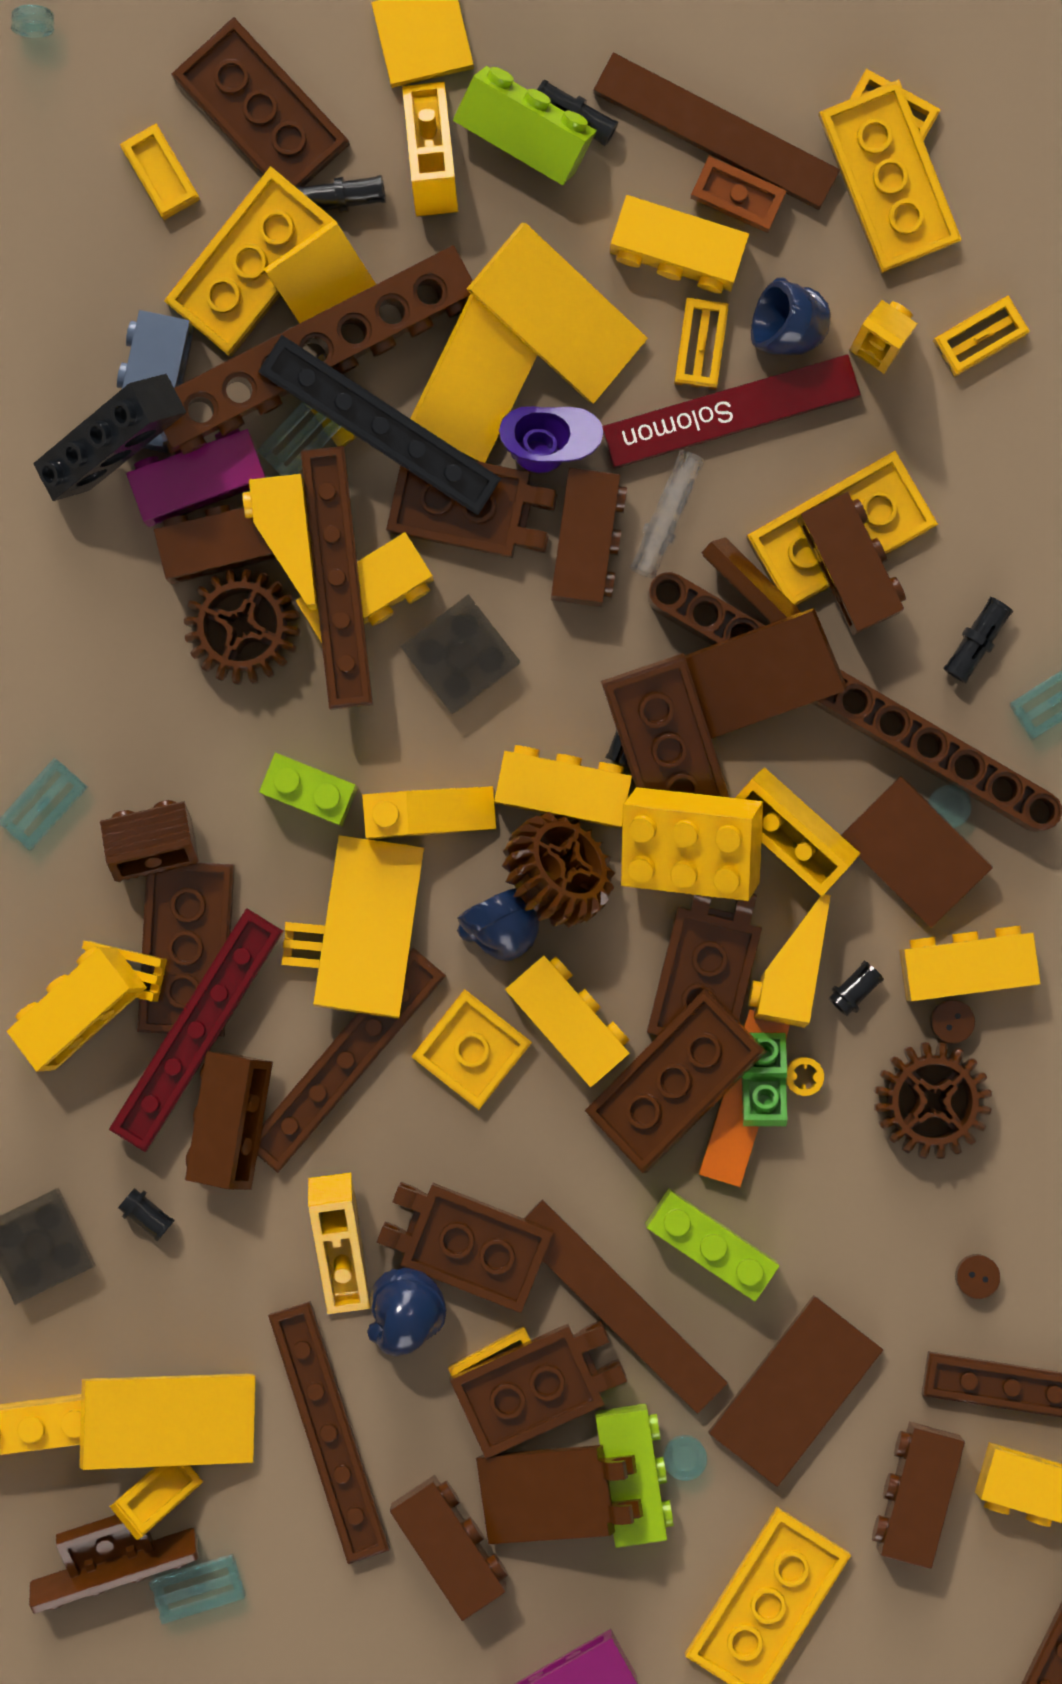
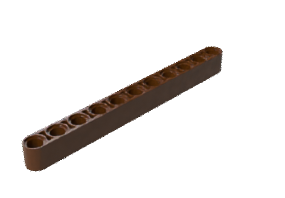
[648,572,1062,832]

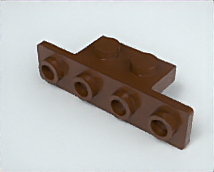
[29,1515,199,1614]

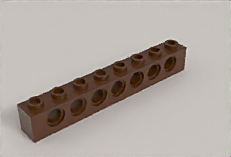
[161,245,473,455]

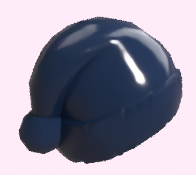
[751,277,831,355]
[457,888,540,961]
[367,1268,447,1356]

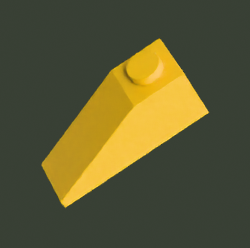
[402,82,458,217]
[849,300,918,374]
[243,474,318,610]
[362,786,496,840]
[748,894,831,1028]
[308,1172,370,1315]

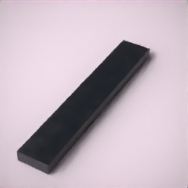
[258,335,501,515]

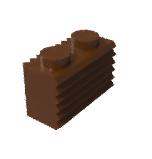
[100,800,199,882]

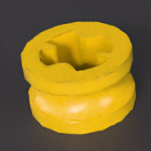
[786,1057,824,1096]

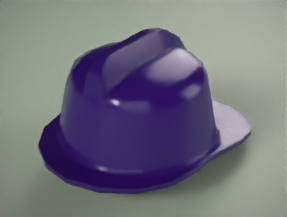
[499,406,604,473]

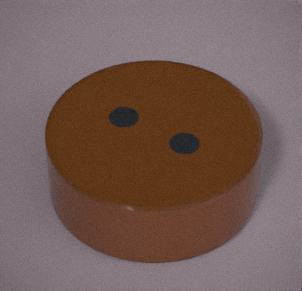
[930,1000,975,1043]
[955,1254,1000,1299]

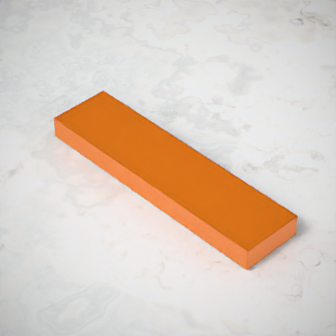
[698,1009,790,1187]

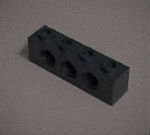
[33,374,187,501]

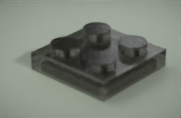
[400,594,521,715]
[0,1187,96,1305]

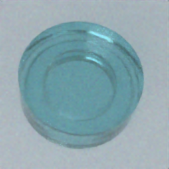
[11,5,54,38]
[928,785,971,828]
[663,1435,707,1481]

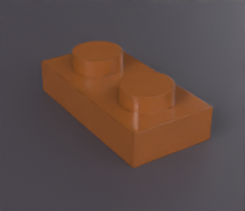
[690,156,787,233]

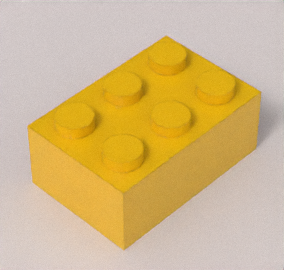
[621,787,763,901]

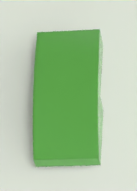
[742,1033,788,1126]

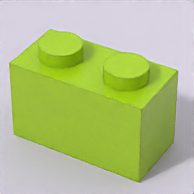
[259,752,359,827]

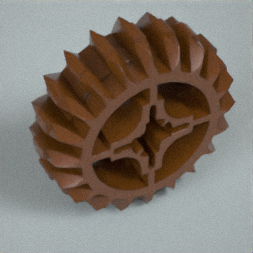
[184,568,301,685]
[502,812,615,928]
[874,1042,992,1159]

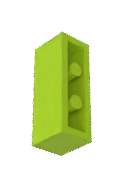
[452,66,597,185]
[645,1188,780,1302]
[595,1403,674,1548]

